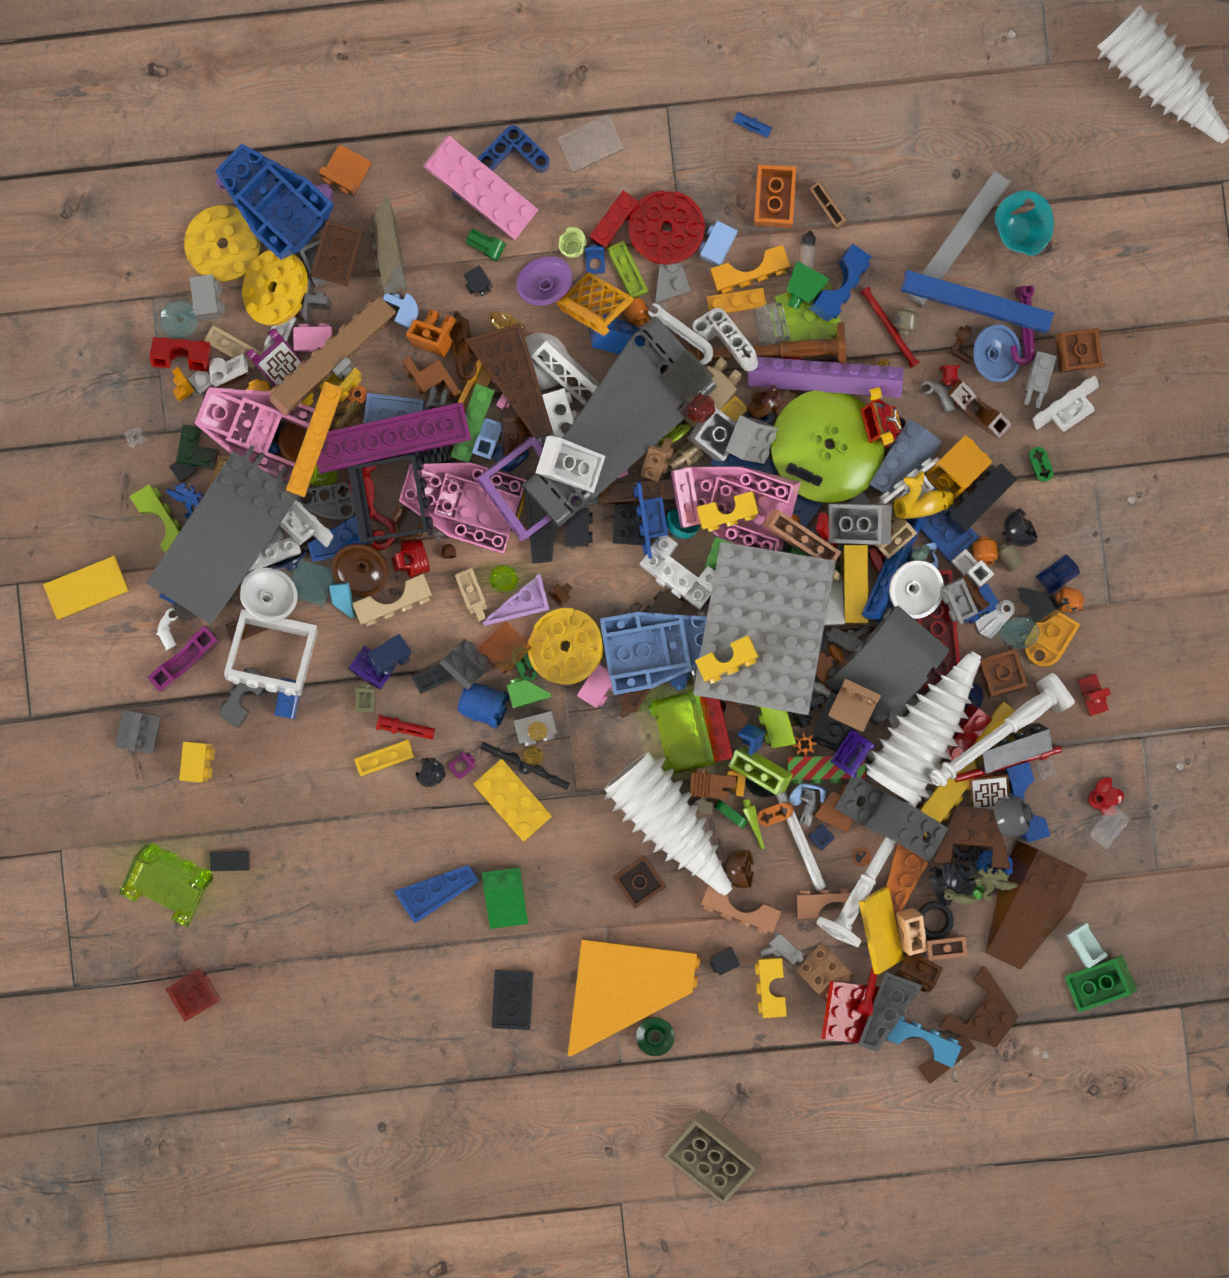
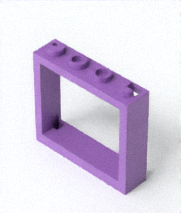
[475,437,579,541]

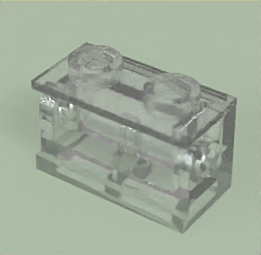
[754,302,790,345]

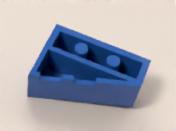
[589,314,644,354]

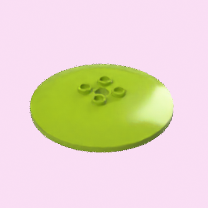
[771,390,884,503]

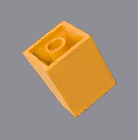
[925,435,993,500]

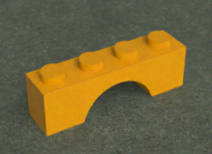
[710,245,790,294]

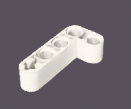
[692,308,758,371]

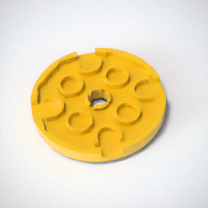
[184,205,261,282]
[242,250,308,326]
[528,608,604,685]

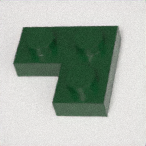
[176,424,217,470]

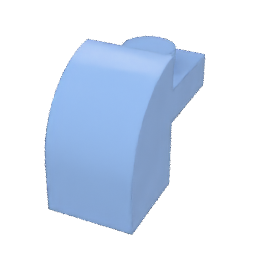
[383,292,419,329]
[472,418,501,460]

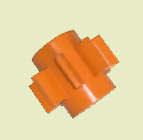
[792,733,817,756]

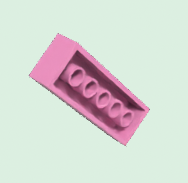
[423,136,539,240]

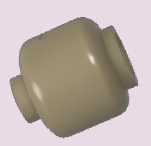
[893,306,920,335]

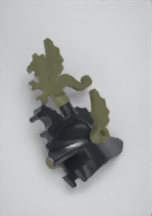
[928,860,1017,906]

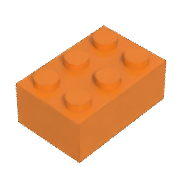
[754,164,796,228]

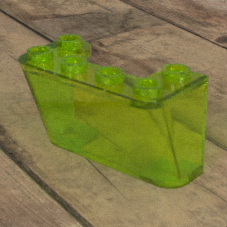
[119,843,214,928]

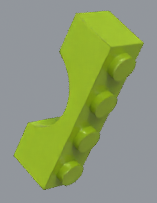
[129,484,182,553]

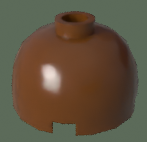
[722,850,754,888]

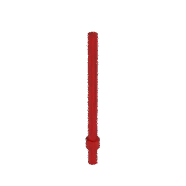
[954,745,1062,783]

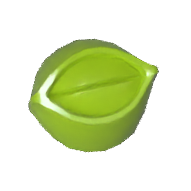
[310,466,337,487]

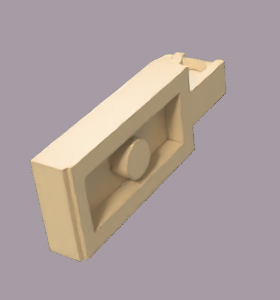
[454,568,487,622]

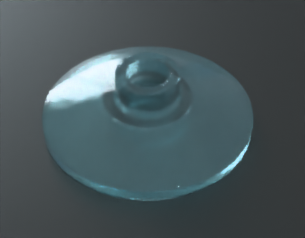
[160,300,198,339]
[1001,616,1039,649]

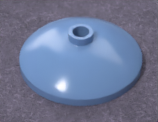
[974,325,1022,382]

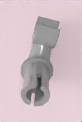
[921,381,956,413]
[799,787,818,826]

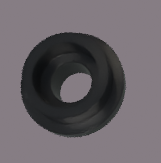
[794,714,813,729]

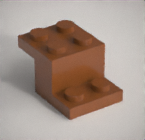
[402,357,461,400]

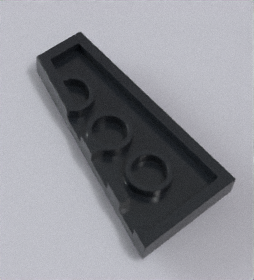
[524,489,559,564]

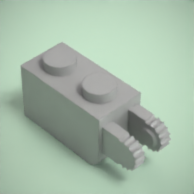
[1024,351,1057,408]

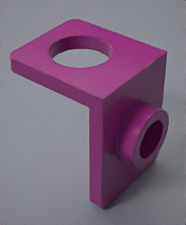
[448,751,476,779]

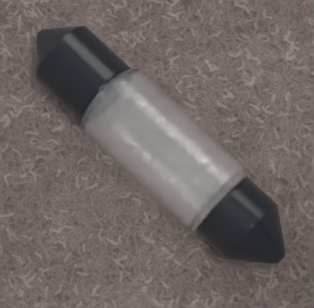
[799,230,816,269]

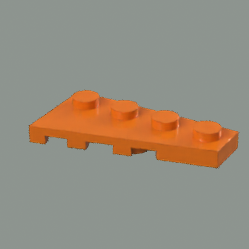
[885,843,929,918]

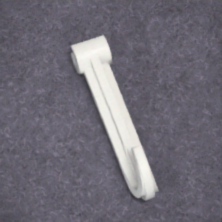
[648,304,713,366]

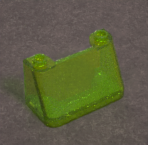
[648,690,715,775]

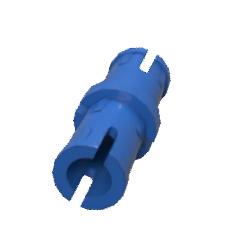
[733,111,772,138]

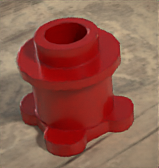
[939,365,960,386]

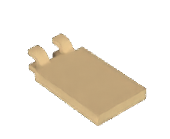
[683,357,742,428]

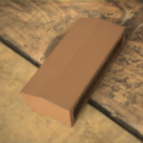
[809,181,848,229]

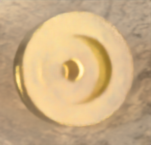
[528,722,547,741]
[524,745,544,765]

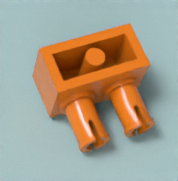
[406,309,456,357]

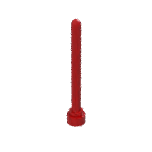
[857,966,878,1016]

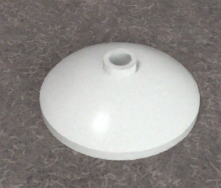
[525,333,567,390]
[889,560,944,619]
[240,568,298,622]

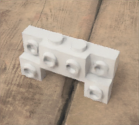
[640,536,715,611]

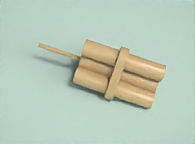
[660,441,704,477]

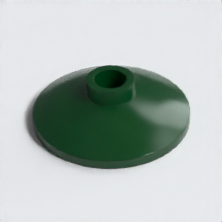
[636,1017,675,1056]

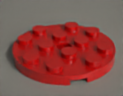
[628,190,705,265]

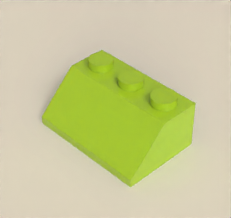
[756,706,796,748]

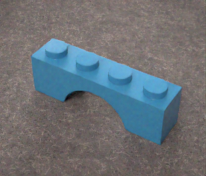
[887,1017,962,1068]

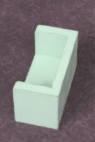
[1065,922,1108,968]

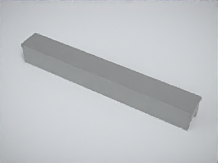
[906,171,1011,308]

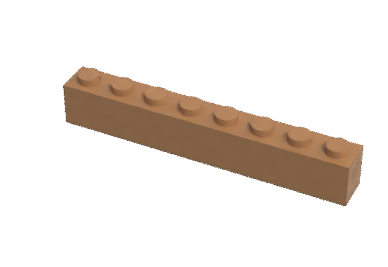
[269,296,396,417]

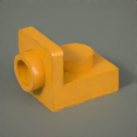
[172,367,195,401]
[726,768,746,797]

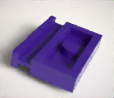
[348,646,396,690]

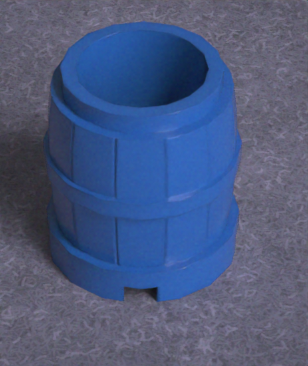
[458,683,510,729]

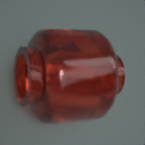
[687,395,716,424]

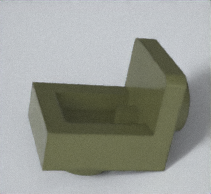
[355,685,376,712]

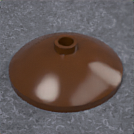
[332,543,389,597]

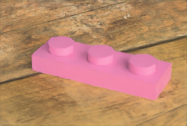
[671,467,701,528]

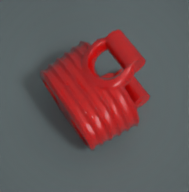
[392,539,430,578]

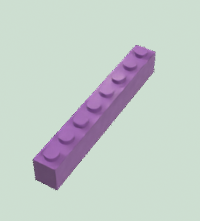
[748,357,904,398]

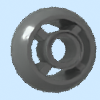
[994,796,1033,838]

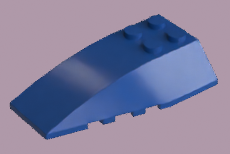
[215,143,334,260]

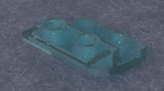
[291,560,333,607]

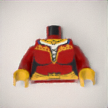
[860,387,905,447]

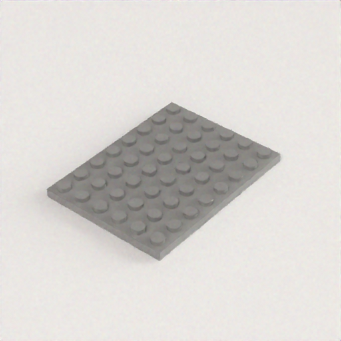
[693,542,836,715]

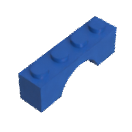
[809,244,872,322]
[1003,762,1050,843]

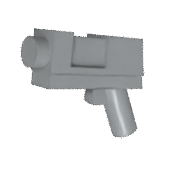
[824,625,868,652]
[759,933,804,965]

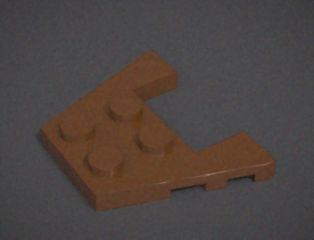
[934,806,1010,869]
[939,966,1019,1048]

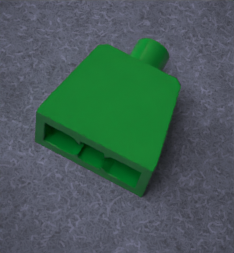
[786,261,829,310]

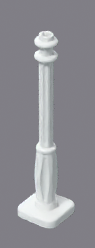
[931,673,1074,786]

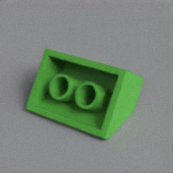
[507,677,552,709]

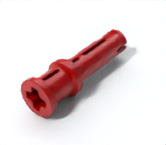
[376,713,435,740]

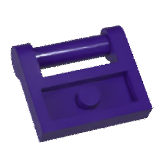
[830,729,876,778]

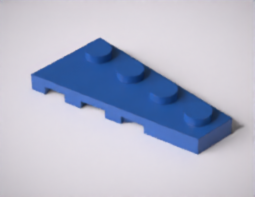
[394,865,479,923]

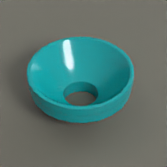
[666,509,699,539]

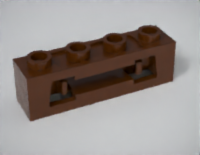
[598,480,675,505]

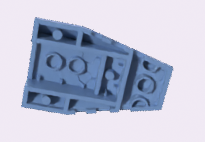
[600,612,707,695]

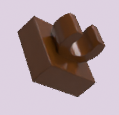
[548,583,572,608]

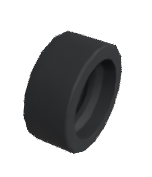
[918,902,954,939]

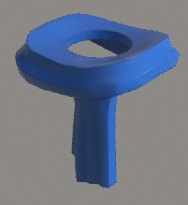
[492,443,529,472]

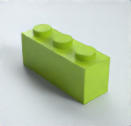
[728,746,793,795]

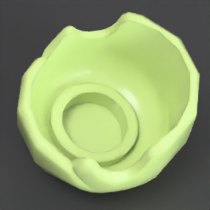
[558,227,587,258]

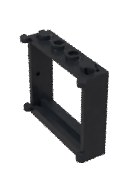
[348,452,433,545]

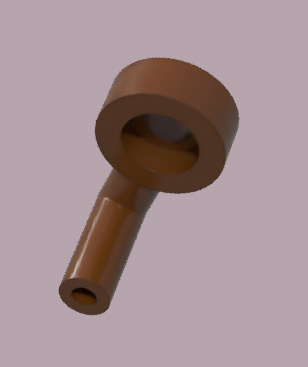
[950,325,973,364]

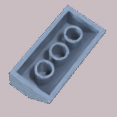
[870,419,943,502]

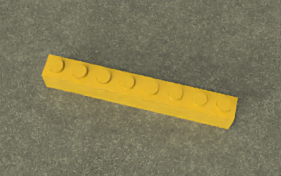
[919,701,1016,837]

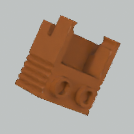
[1055,328,1105,373]
[978,645,1028,699]
[689,769,736,799]

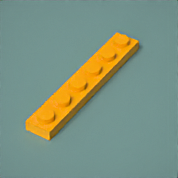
[286,382,343,497]

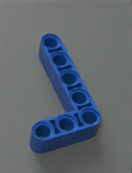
[452,125,550,200]

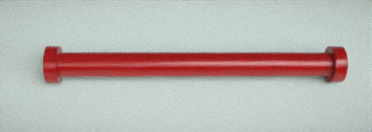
[860,287,920,369]

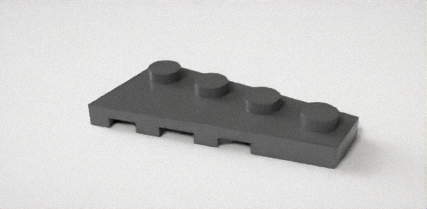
[858,972,923,1052]

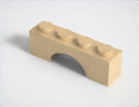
[352,574,433,627]

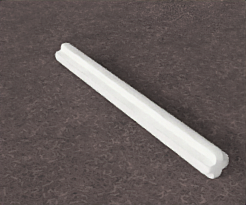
[776,791,826,891]

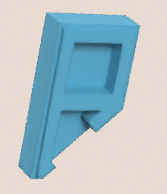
[329,582,356,618]

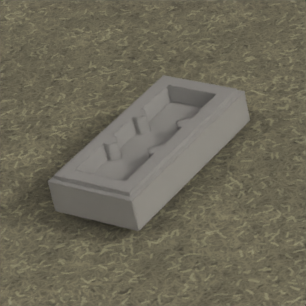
[333,357,354,380]

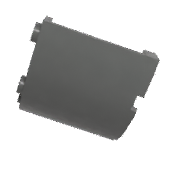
[824,605,949,726]

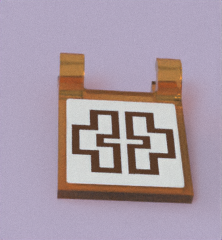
[969,774,1009,809]

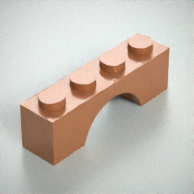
[701,885,781,934]
[796,889,874,919]

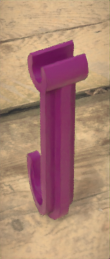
[1010,285,1035,365]

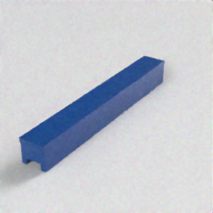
[901,270,1055,333]

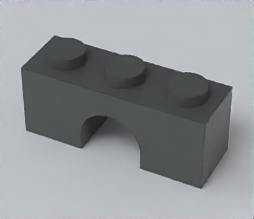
[218,667,267,728]

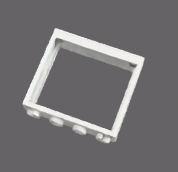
[224,609,318,696]

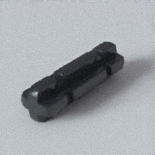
[786,463,823,486]

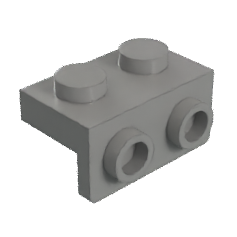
[941,578,978,625]

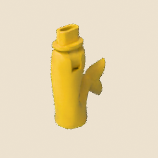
[893,471,954,519]

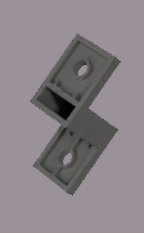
[835,776,949,862]

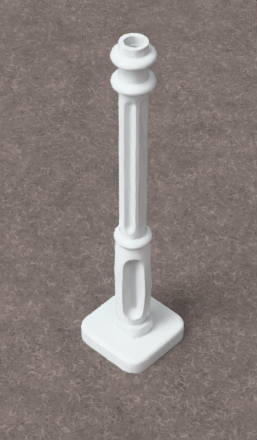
[816,796,922,947]

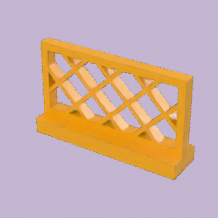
[556,272,634,336]

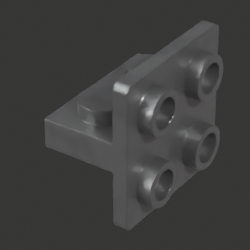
[300,279,332,323]
[115,710,160,754]

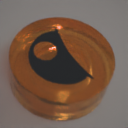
[851,847,871,867]

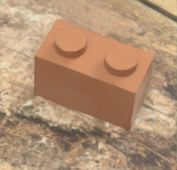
[926,935,968,961]

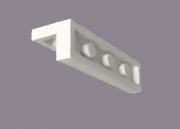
[531,336,600,406]

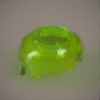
[489,565,519,593]

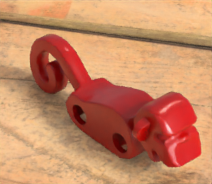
[349,466,396,550]

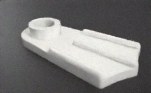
[974,600,1015,639]

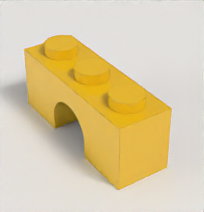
[697,491,760,532]
[695,635,760,684]
[755,957,787,1018]

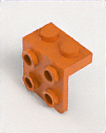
[318,145,371,196]

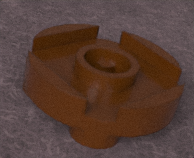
[746,385,783,419]

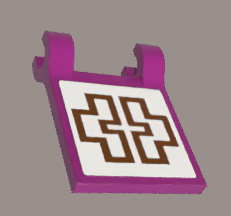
[245,328,303,386]

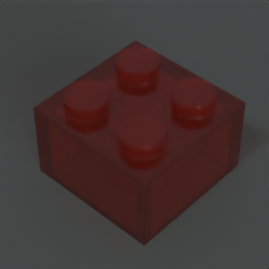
[165,967,222,1022]

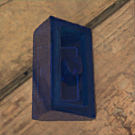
[1036,554,1080,594]

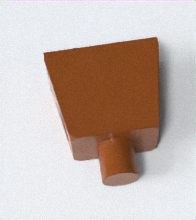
[814,784,852,832]

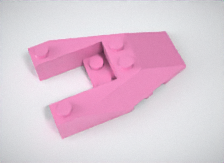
[194,388,315,483]

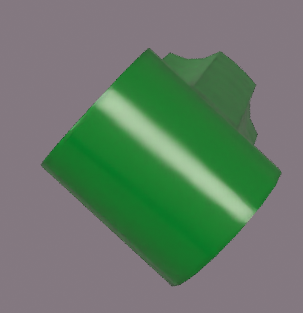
[465,229,507,262]

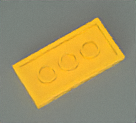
[43,556,129,620]
[859,887,904,974]

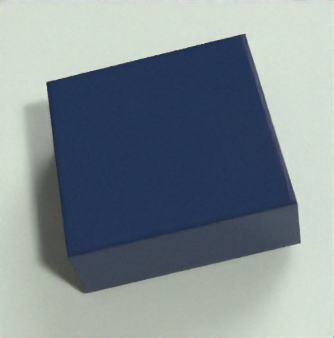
[808,824,835,851]

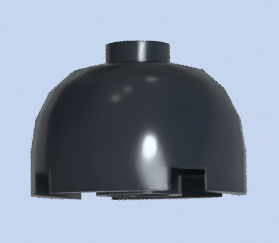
[1002,508,1038,547]

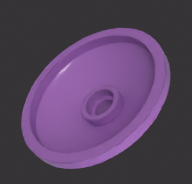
[516,256,573,306]

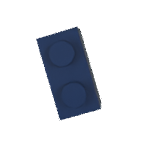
[366,634,412,677]

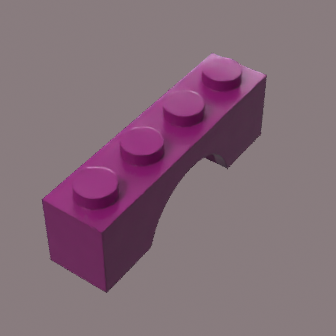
[147,626,220,692]

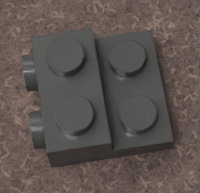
[439,638,492,690]

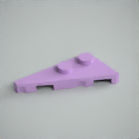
[483,574,549,626]

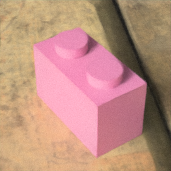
[293,323,334,353]
[577,665,612,708]

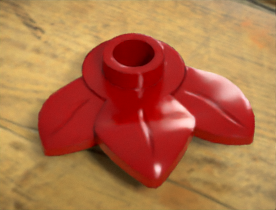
[1088,777,1124,816]

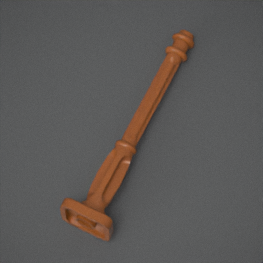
[685,322,846,364]

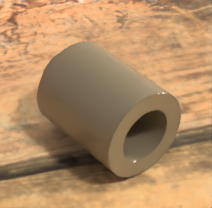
[998,542,1025,572]

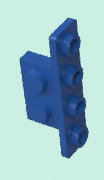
[633,481,668,559]

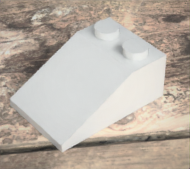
[535,436,605,493]

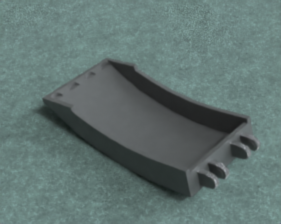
[146,445,299,625]

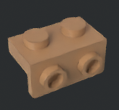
[640,438,674,482]

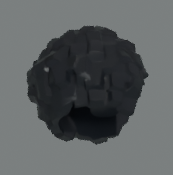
[416,757,446,788]

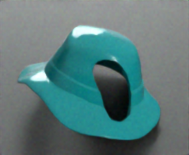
[995,190,1054,256]

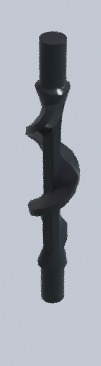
[480,742,570,790]

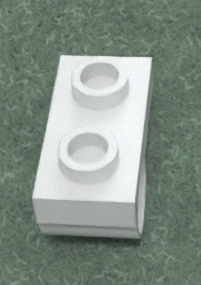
[209,354,248,387]

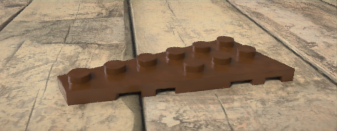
[465,323,554,439]

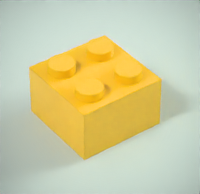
[179,742,215,783]

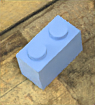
[698,221,738,266]

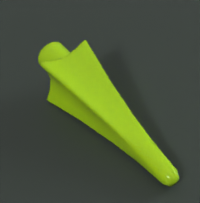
[741,798,765,849]

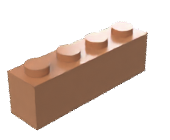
[762,510,841,561]

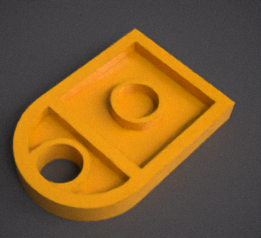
[1024,612,1081,667]

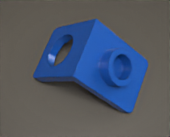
[585,245,605,274]

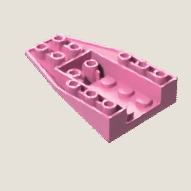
[399,463,526,554]
[675,467,801,552]

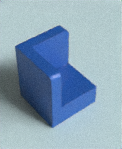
[738,724,765,756]

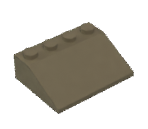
[369,196,408,294]
[663,1109,762,1205]

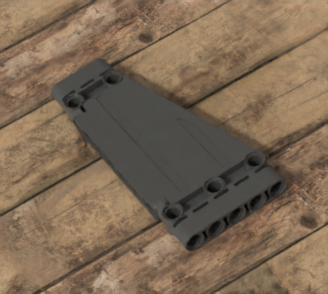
[522,316,717,527]

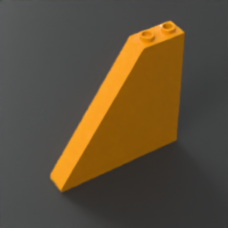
[568,939,700,1056]

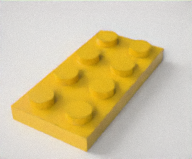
[473,759,552,842]

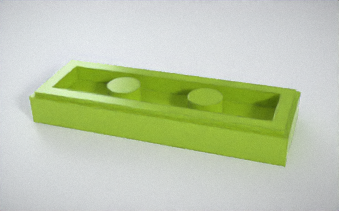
[607,240,648,298]

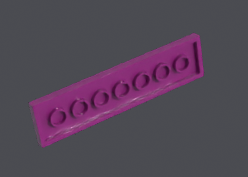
[317,402,471,474]

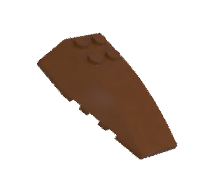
[985,840,1087,970]

